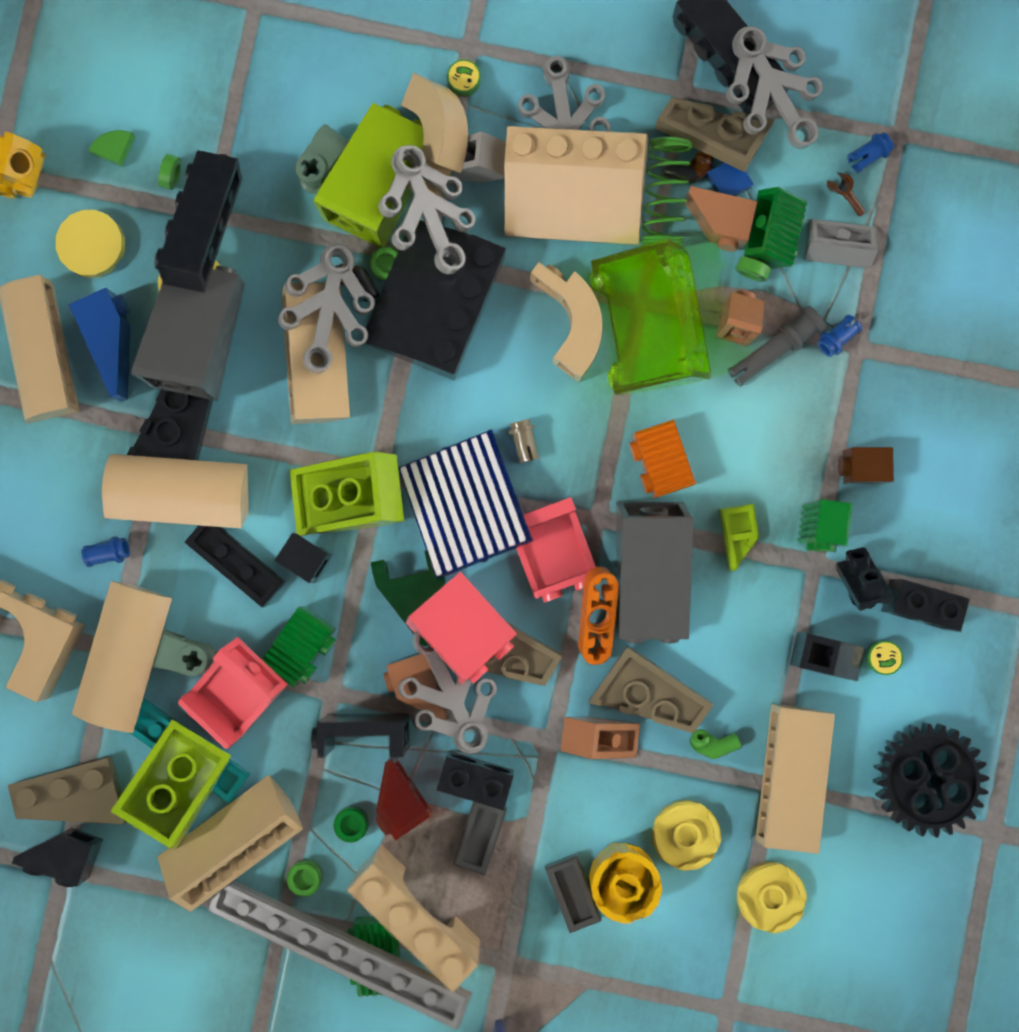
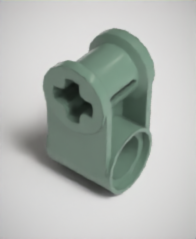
[295,124,349,194]
[152,630,217,676]

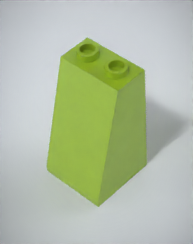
[313,103,424,248]

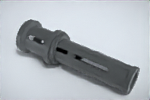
[728,306,826,387]

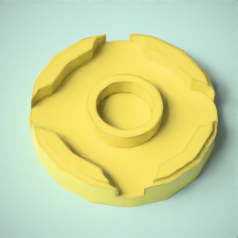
[55,210,125,278]
[652,799,721,871]
[736,861,807,933]

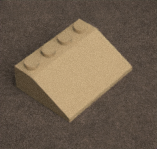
[504,126,648,245]

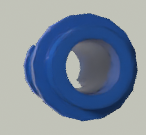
[847,132,894,173]
[818,315,862,357]
[81,536,130,567]

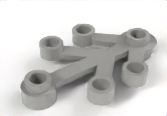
[726,26,823,149]
[518,56,610,132]
[378,145,476,274]
[278,244,375,374]
[398,631,497,754]

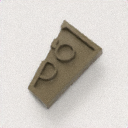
[655,98,775,172]
[444,621,563,686]
[589,645,713,733]
[7,756,128,824]

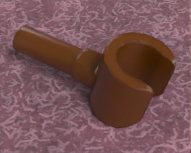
[826,172,866,217]

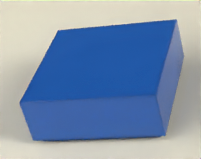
[706,163,753,196]

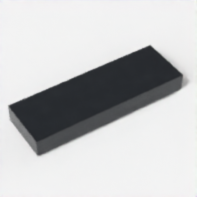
[184,525,286,608]

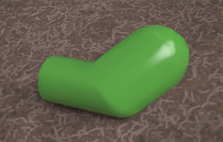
[690,729,742,759]

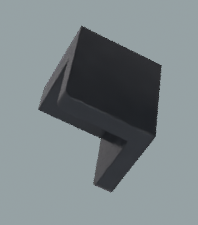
[274,533,333,583]

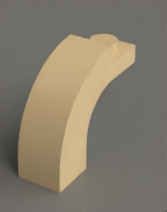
[401,72,468,197]
[530,262,602,382]

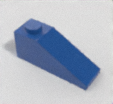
[68,288,131,402]

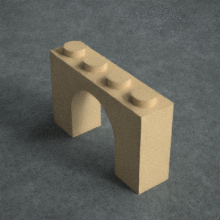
[0,579,85,702]
[347,844,480,993]

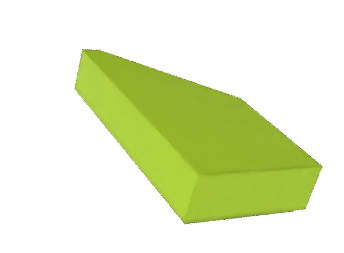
[719,504,760,571]

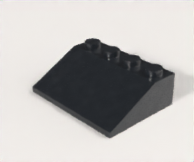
[361,220,506,381]

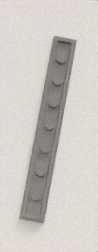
[208,880,473,1030]

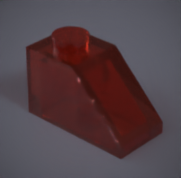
[376,758,432,841]

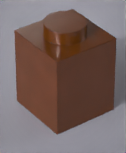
[838,447,894,484]

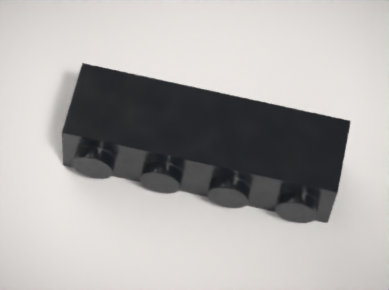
[672,0,789,119]
[154,150,242,293]

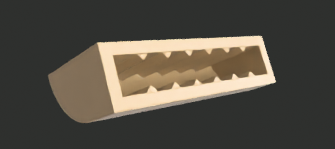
[0,275,80,424]
[281,282,350,424]
[102,454,249,528]
[72,581,172,733]
[755,704,835,854]
[157,775,303,912]

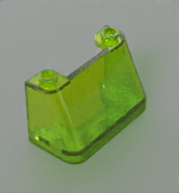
[590,238,711,396]

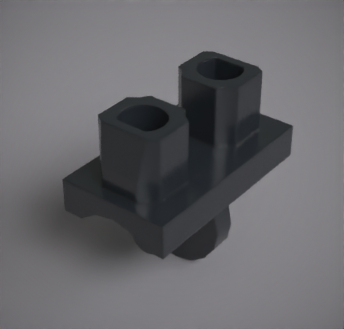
[836,547,894,611]

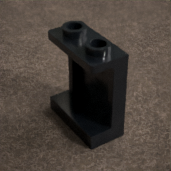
[311,713,409,758]

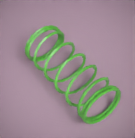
[640,137,693,248]

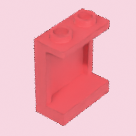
[507,497,596,603]
[406,571,517,685]
[178,637,288,749]

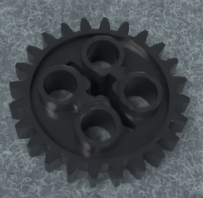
[872,722,990,838]

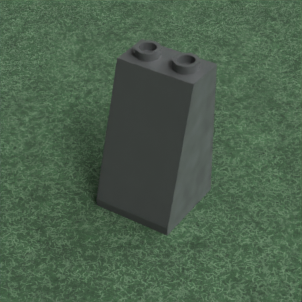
[131,266,245,401]
[616,502,693,644]

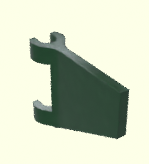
[371,548,446,647]

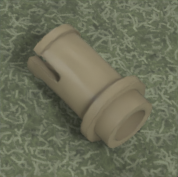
[508,419,540,463]

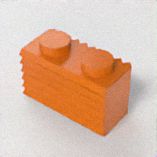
[629,419,696,499]

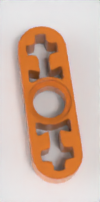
[578,567,619,665]

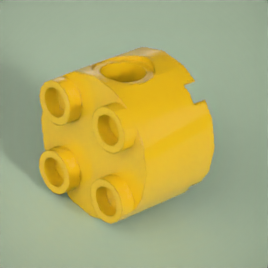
[0,131,46,199]
[589,842,662,924]

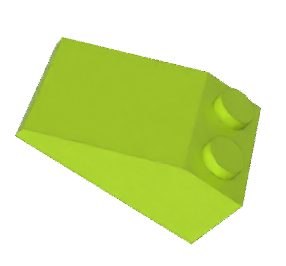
[290,451,404,536]
[110,719,232,849]

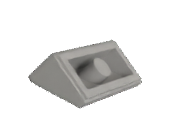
[805,219,878,268]

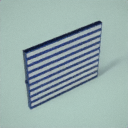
[398,429,533,579]

